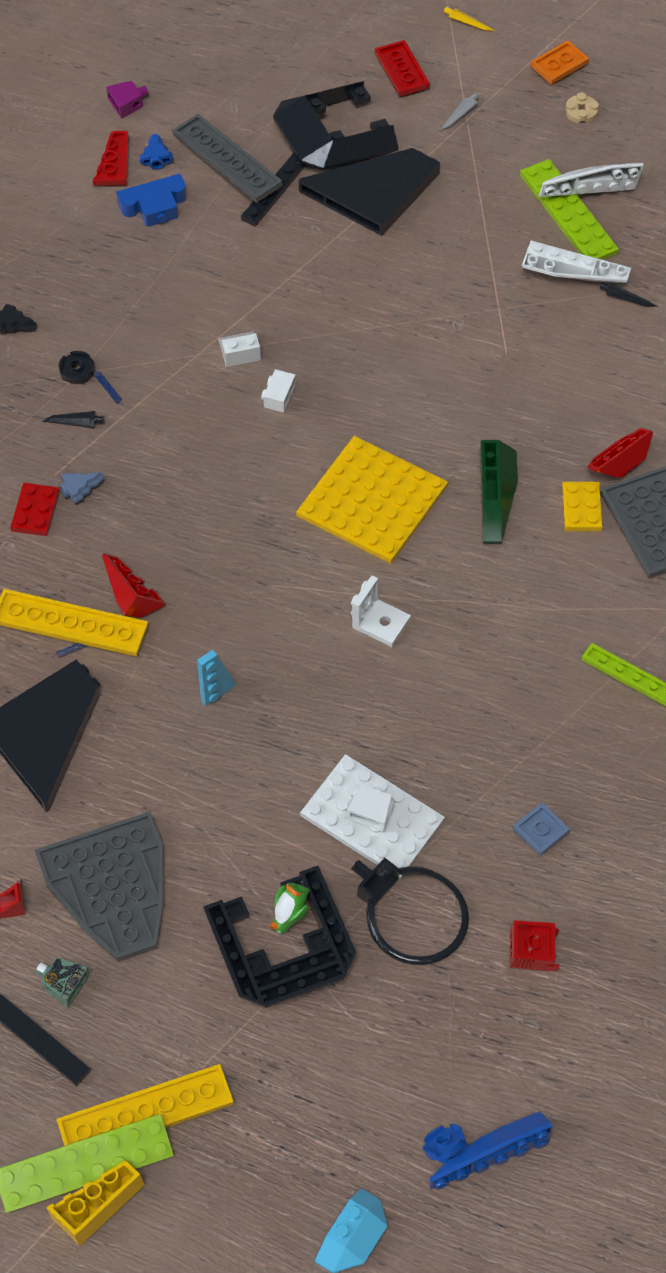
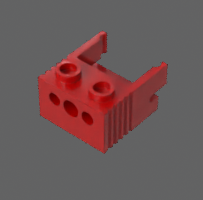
[510,920,559,972]

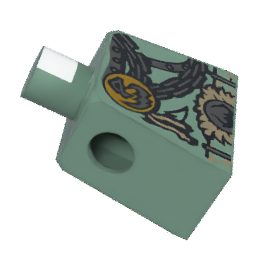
[36,958,89,1008]

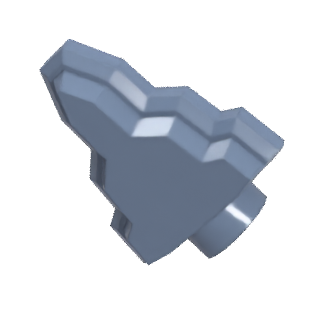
[59,472,104,504]

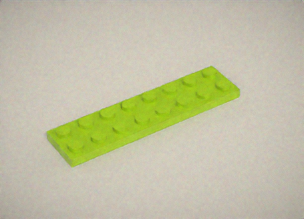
[520,159,619,260]
[0,1114,174,1213]

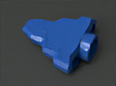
[140,134,174,170]

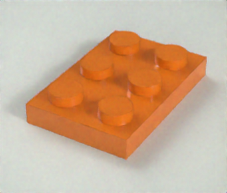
[530,40,589,85]

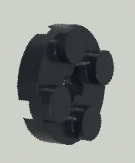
[59,351,95,384]

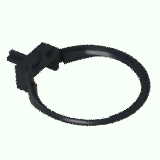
[351,857,469,965]

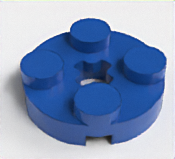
[423,1124,467,1163]

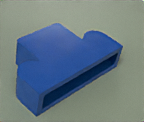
[116,173,187,227]

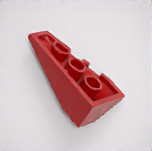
[102,553,165,618]

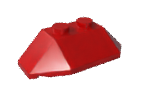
[587,428,653,478]

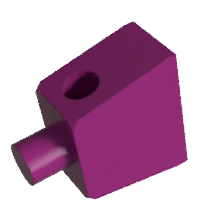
[106,81,148,119]

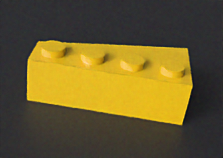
[46,1160,145,1246]

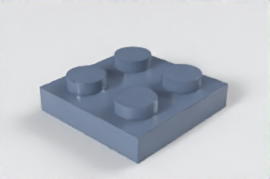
[513,802,570,856]

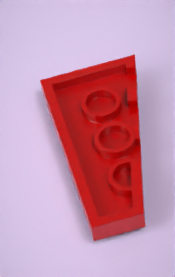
[93,131,129,186]

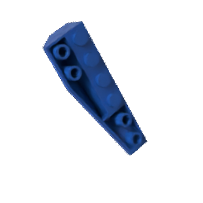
[429,1111,553,1190]

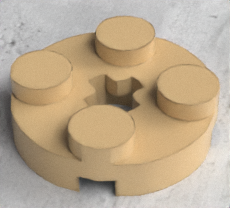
[565,92,599,123]

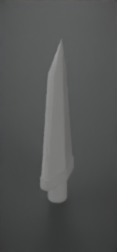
[440,93,479,130]

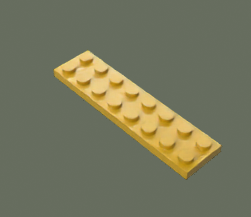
[0,589,149,657]
[56,1064,234,1146]

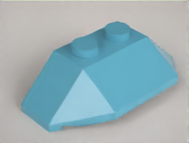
[315,1188,388,1273]

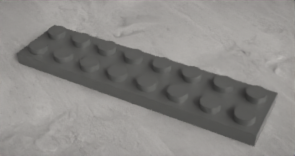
[172,114,283,203]

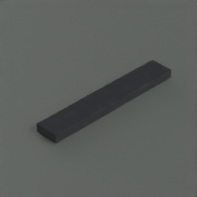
[0,994,91,1087]

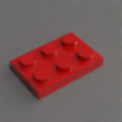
[10,482,60,536]

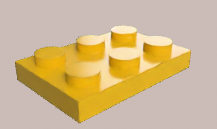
[562,482,602,531]

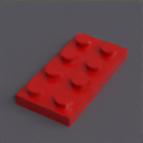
[375,40,430,97]

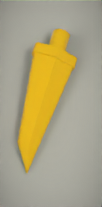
[444,7,495,31]

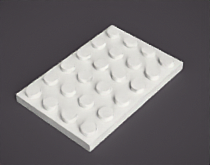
[300,754,445,880]

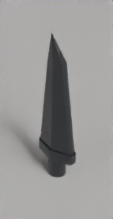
[600,282,657,307]
[42,411,105,428]

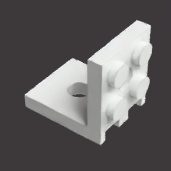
[351,575,411,647]

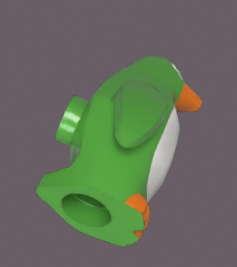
[270,883,310,934]

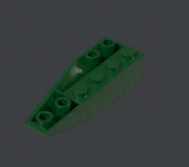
[480,440,518,543]

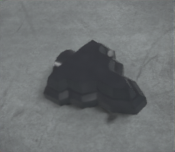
[0,304,37,333]

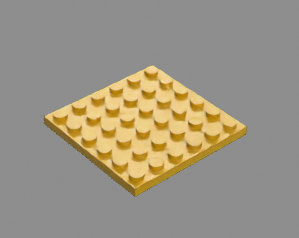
[296,436,448,564]

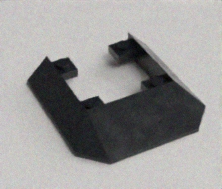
[273,81,398,170]
[203,866,356,1008]

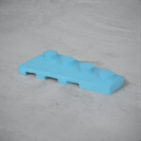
[197,650,236,706]

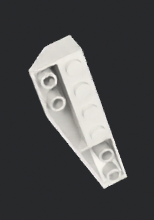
[539,163,644,197]
[522,241,631,283]

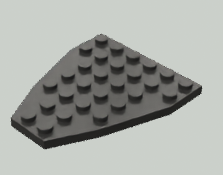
[35,811,163,961]

